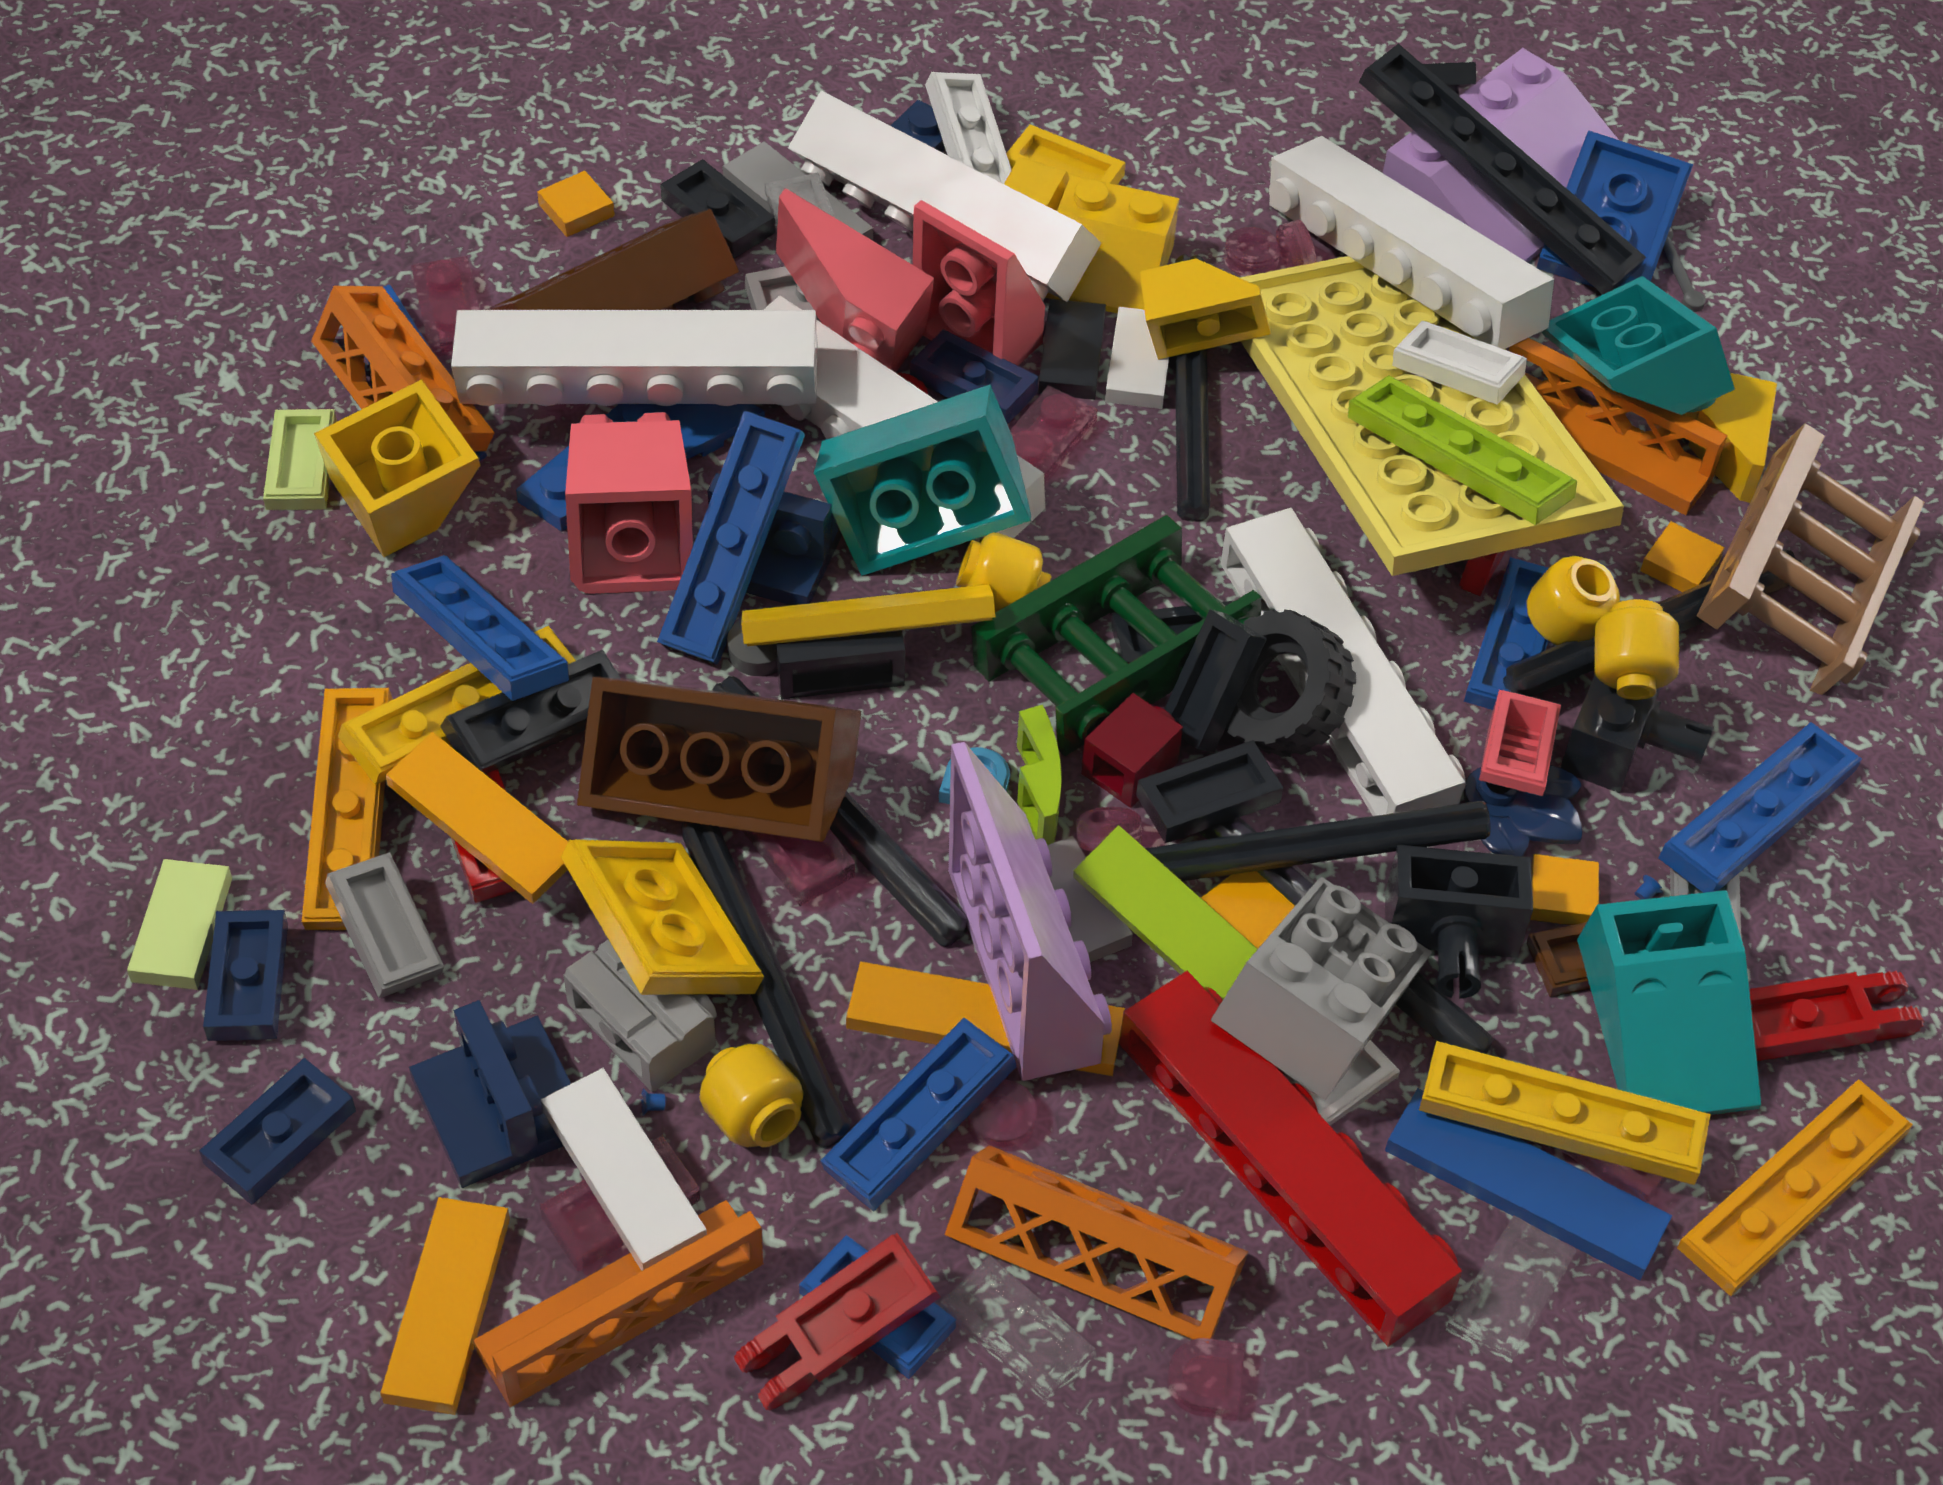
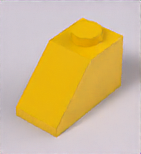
[1140,258,1271,360]
[1685,373,1777,503]

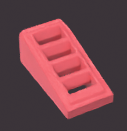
[1479,690,1561,796]

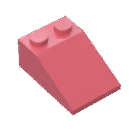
[776,188,934,373]
[913,200,1045,366]

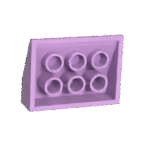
[1383,48,1619,262]
[948,742,1112,1081]

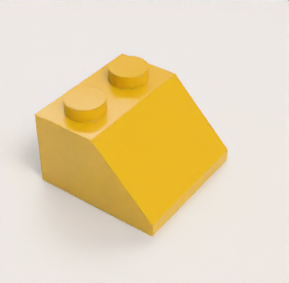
[1045,175,1179,314]
[314,379,480,557]

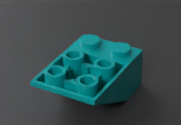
[1577,890,1761,1115]

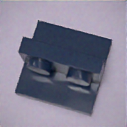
[707,473,842,605]
[409,1000,571,1188]

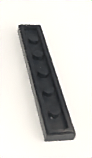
[1359,43,1646,294]

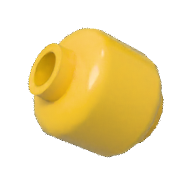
[956,532,1051,612]
[1526,556,1620,645]
[1595,599,1679,700]
[699,1044,803,1147]

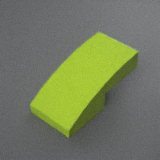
[1017,704,1061,846]

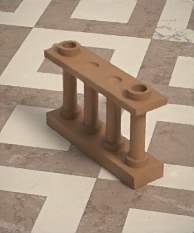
[1697,423,1925,695]

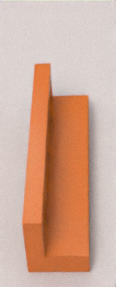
[311,286,495,451]
[1509,338,1728,515]
[944,1145,1249,1345]
[473,1200,764,1408]

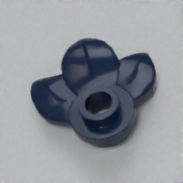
[1463,765,1582,856]

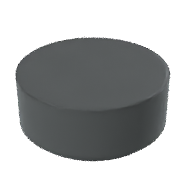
[727,620,789,676]

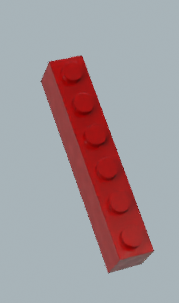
[1119,970,1463,1347]

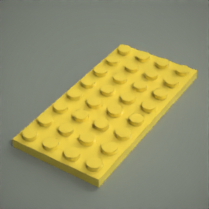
[1239,256,1624,576]

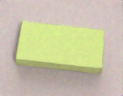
[263,409,337,510]
[127,859,232,990]

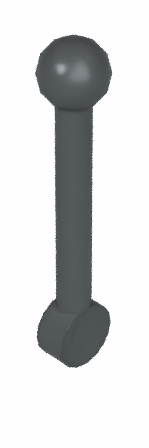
[1663,227,1706,312]

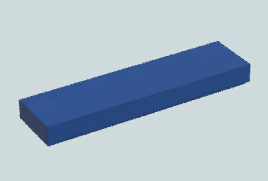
[657,411,805,665]
[391,555,569,701]
[1658,722,1862,893]
[1385,1088,1672,1280]

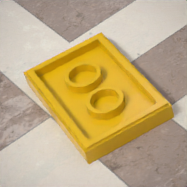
[561,839,764,995]

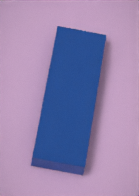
[1464,557,1549,710]
[820,1018,1017,1212]

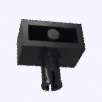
[1560,675,1715,793]
[1385,845,1533,999]

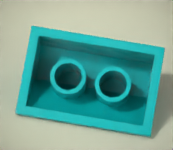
[1542,276,1735,415]
[814,385,1031,576]

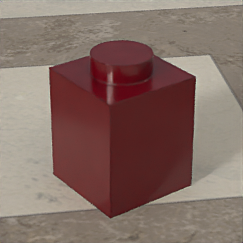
[1081,693,1183,808]

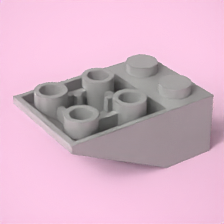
[1211,876,1432,1100]

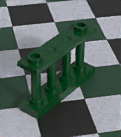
[971,515,1261,756]

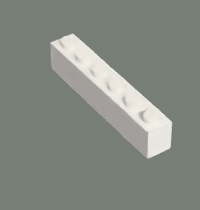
[788,91,1101,302]
[1269,136,1554,349]
[764,295,1045,542]
[451,310,818,406]
[1221,508,1466,816]

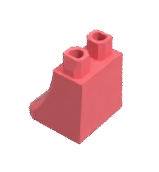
[565,412,693,594]

